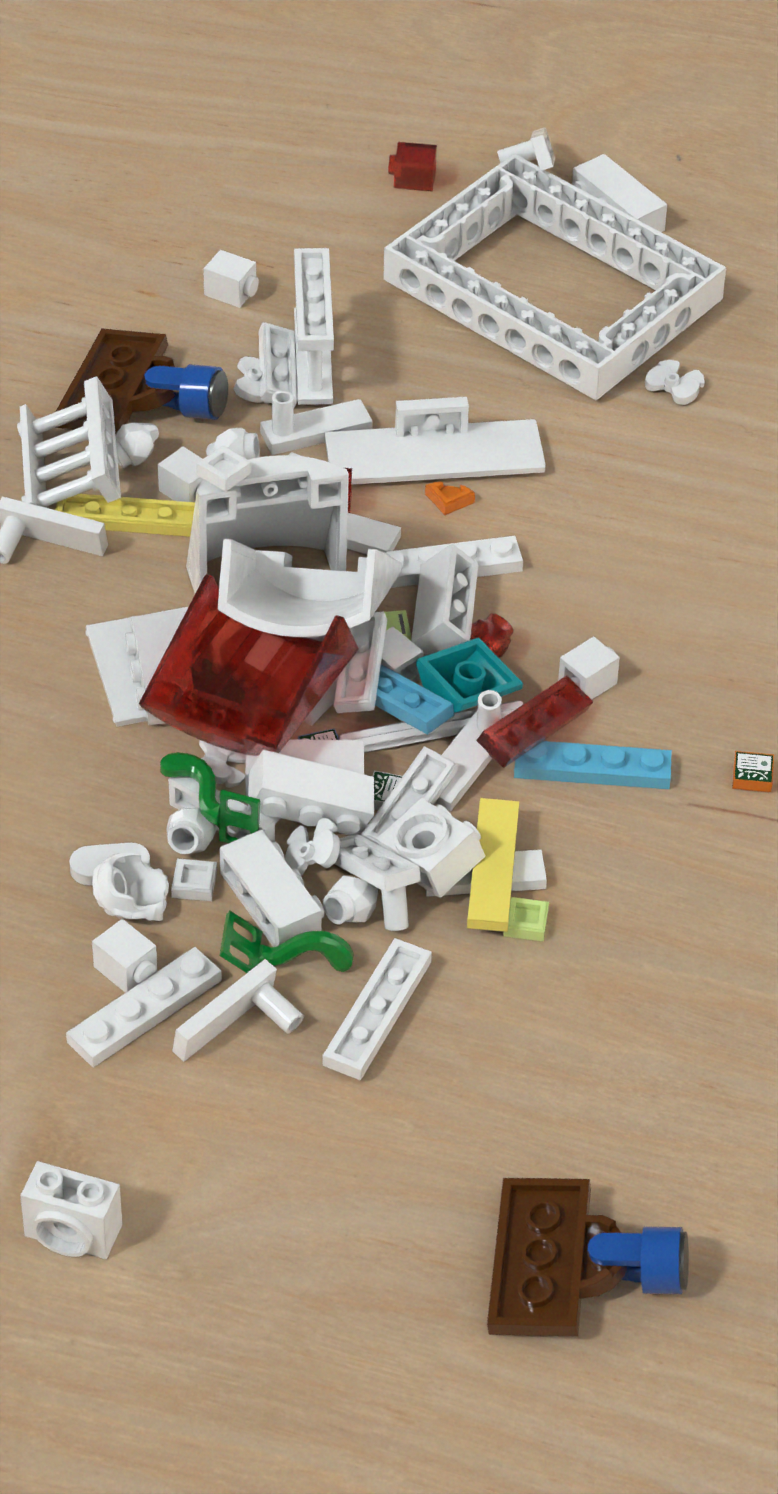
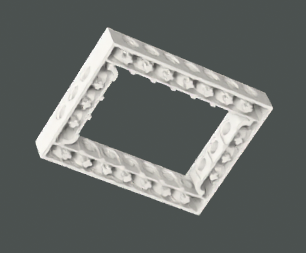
[384,154,726,400]

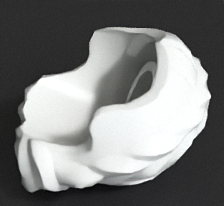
[92,852,169,921]

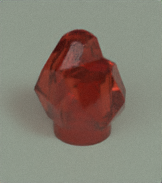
[470,613,514,658]

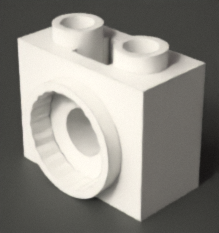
[377,798,486,898]
[20,1161,122,1260]

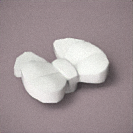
[233,356,269,404]
[645,360,704,405]
[199,731,246,788]
[285,818,340,876]

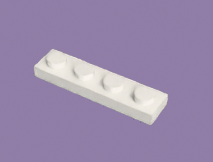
[383,536,523,588]
[323,938,432,1080]
[66,947,222,1068]

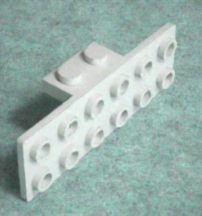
[325,397,545,485]

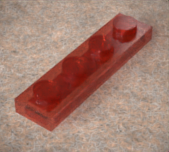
[476,675,593,768]

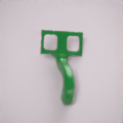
[160,752,260,843]
[219,911,354,973]

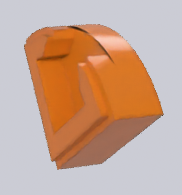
[425,482,475,515]

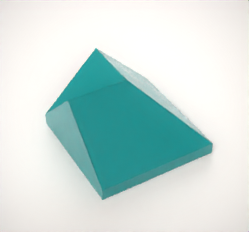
[416,637,523,713]

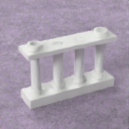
[294,248,334,405]
[17,376,121,508]

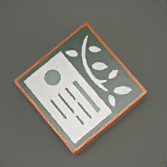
[732,751,774,792]

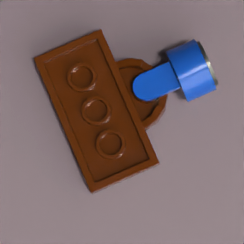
[55,328,228,434]
[487,1178,689,1336]

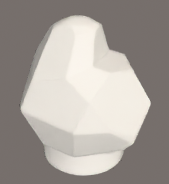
[116,422,159,469]
[206,428,260,460]
[166,808,217,854]
[323,876,379,924]

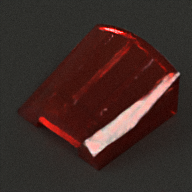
[139,574,359,756]

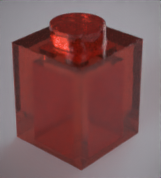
[388,142,437,192]

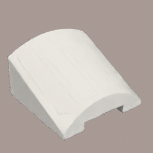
[186,455,349,609]
[218,539,402,637]

